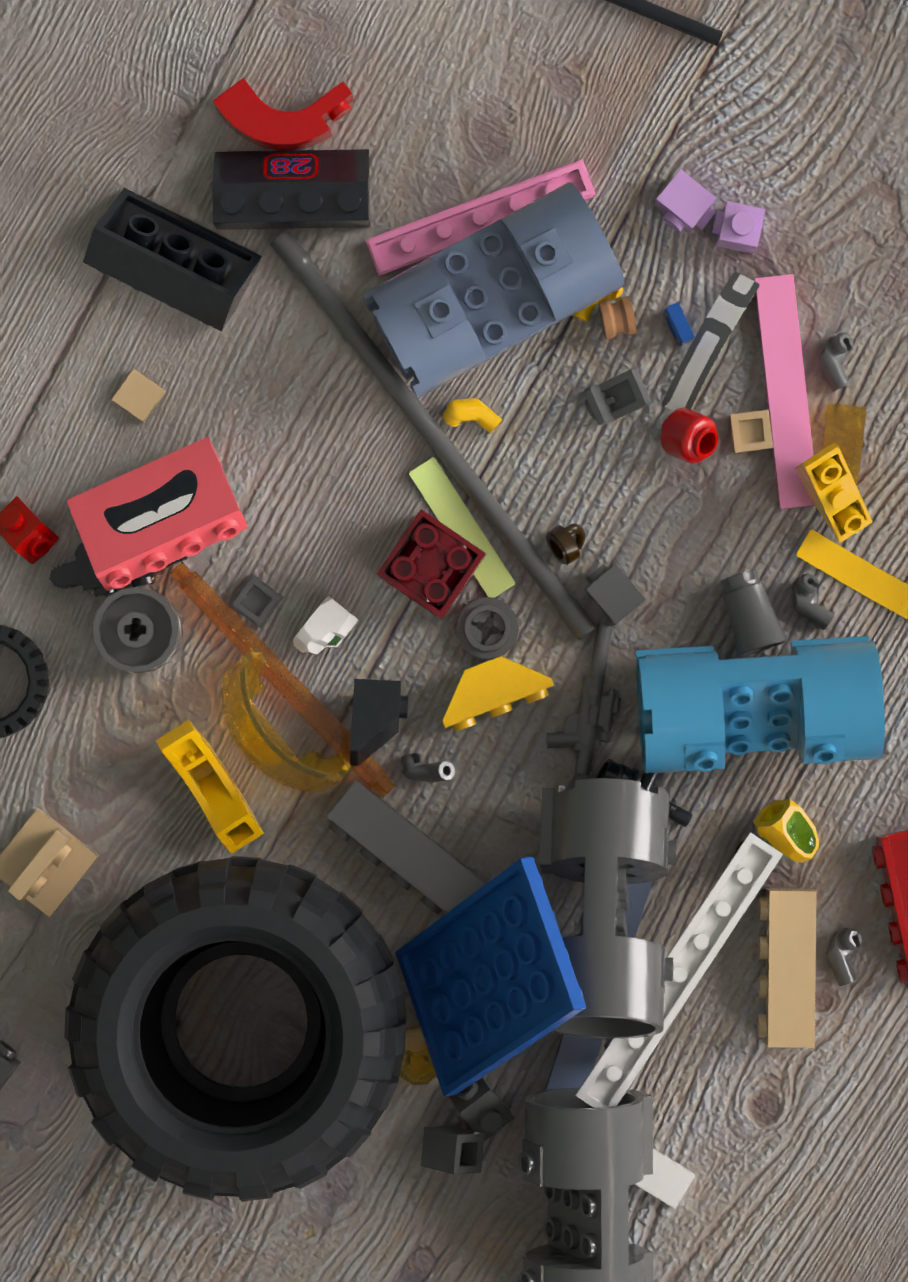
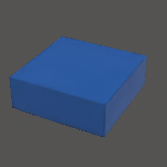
[663,302,695,346]

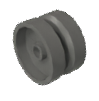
[92,587,183,673]

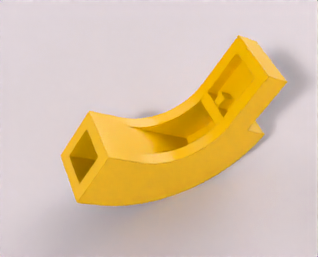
[156,720,264,854]

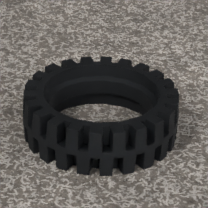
[0,625,50,738]

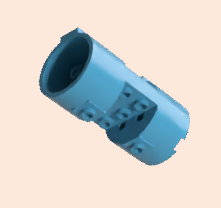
[636,636,885,773]

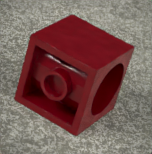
[377,509,486,620]

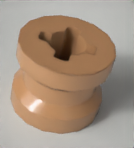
[598,296,637,340]

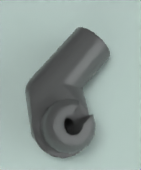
[401,753,455,783]

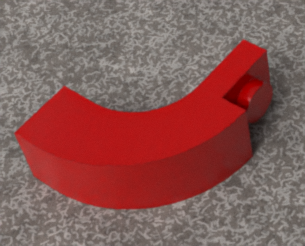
[213,78,354,151]

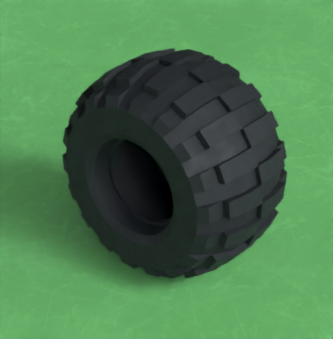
[64,856,407,1202]

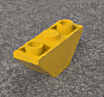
[795,442,873,543]
[442,656,554,732]

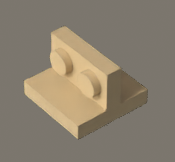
[0,808,99,918]

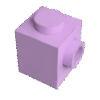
[654,169,717,234]
[712,201,766,254]

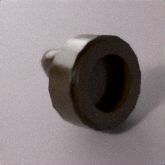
[546,523,585,565]

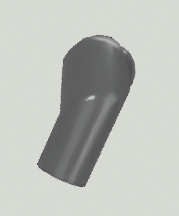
[819,332,853,392]
[792,574,834,630]
[827,928,862,986]

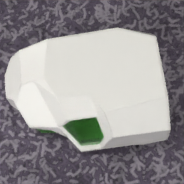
[293,596,359,655]

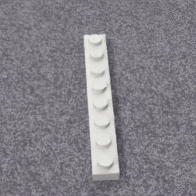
[576,832,783,1108]

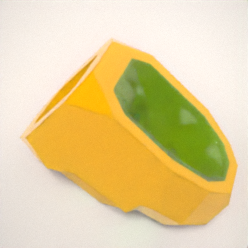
[753,799,819,863]

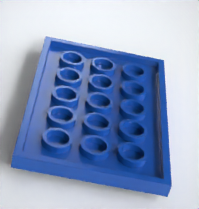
[395,857,587,1097]

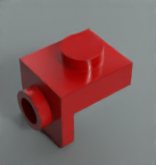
[0,496,59,564]

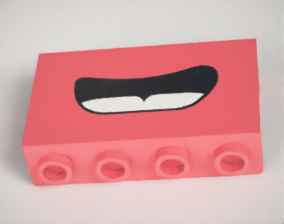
[66,437,248,591]

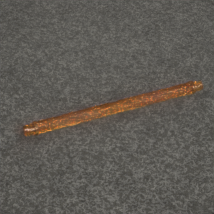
[170,562,395,798]

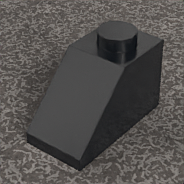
[350,679,408,766]

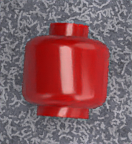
[660,408,718,464]

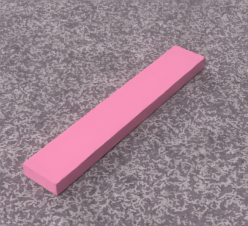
[365,159,596,278]
[754,274,815,509]

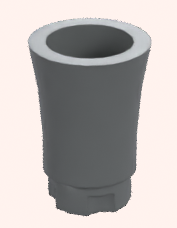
[720,569,789,658]

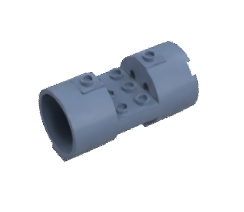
[361,182,625,399]

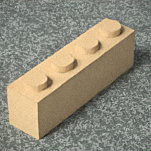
[757,888,817,1048]

